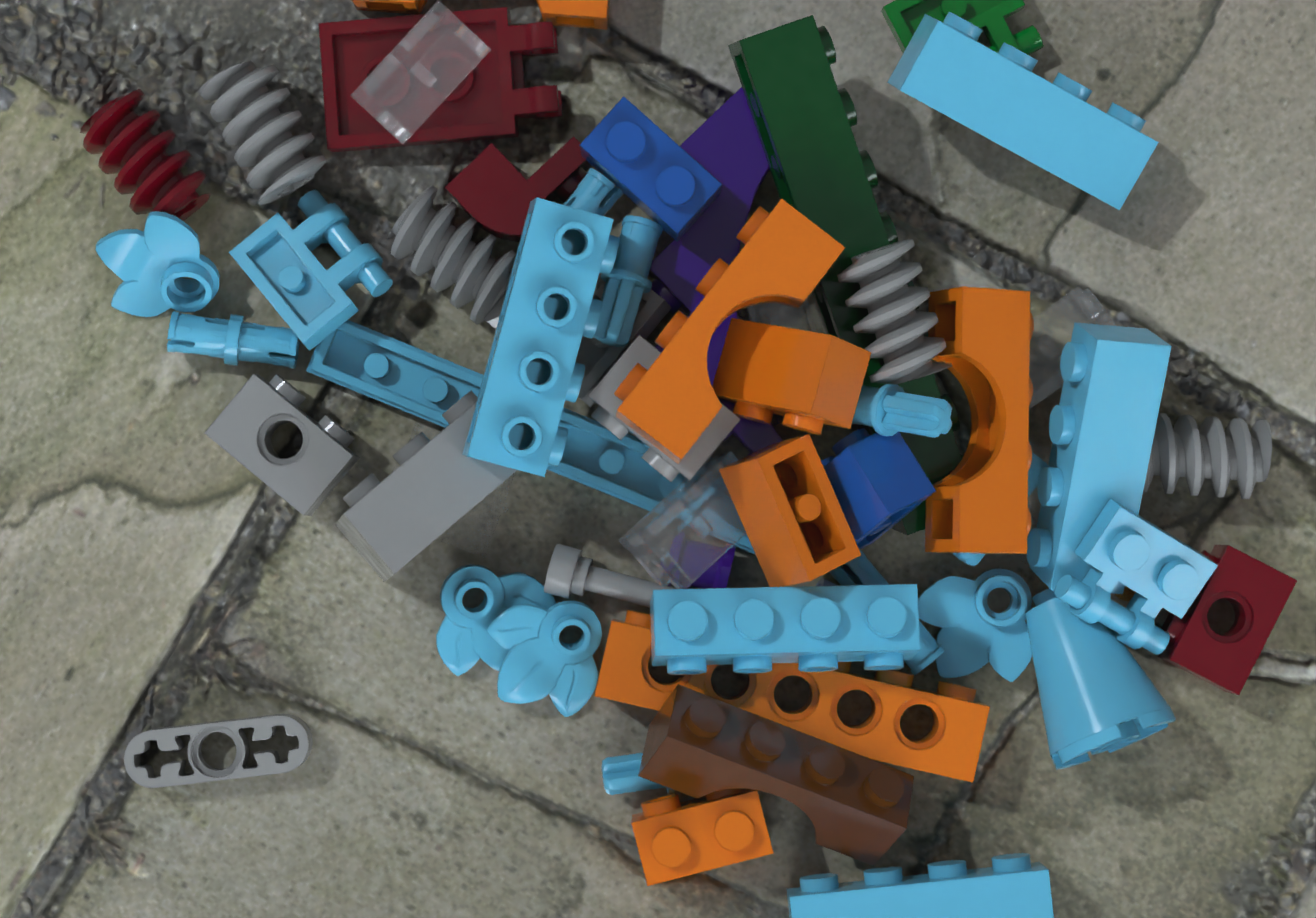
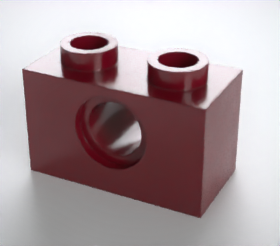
[1158,545,1297,695]

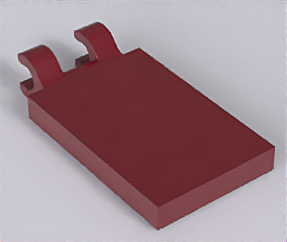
[319,7,563,153]

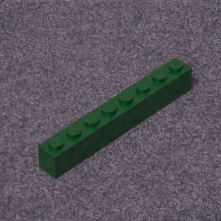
[728,15,964,536]

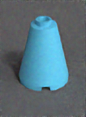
[1025,588,1176,770]

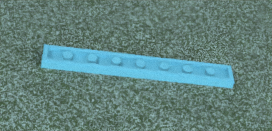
[306,320,756,555]

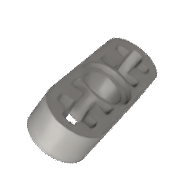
[124,714,313,788]

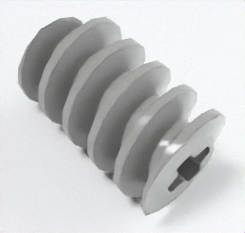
[198,61,327,206]
[387,185,516,325]
[837,239,953,384]
[1143,413,1272,499]

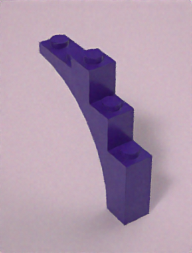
[649,87,783,456]

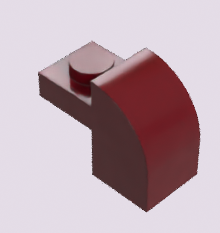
[445,136,591,242]

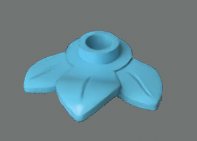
[95,211,220,317]
[436,564,557,676]
[918,569,1032,682]
[487,600,602,717]

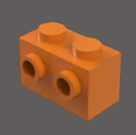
[712,318,872,435]
[719,433,861,587]
[631,789,773,886]

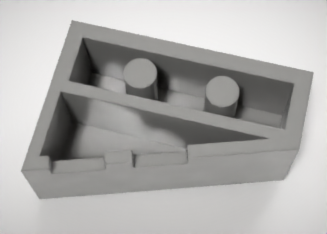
[335,390,517,582]

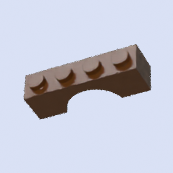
[638,684,914,866]

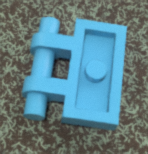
[229,190,393,351]
[1054,498,1218,655]

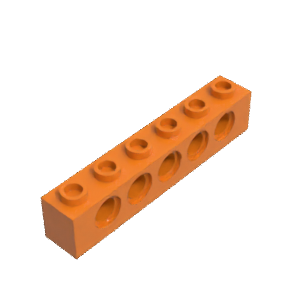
[594,610,990,783]

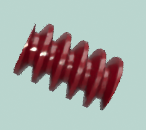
[80,89,211,221]

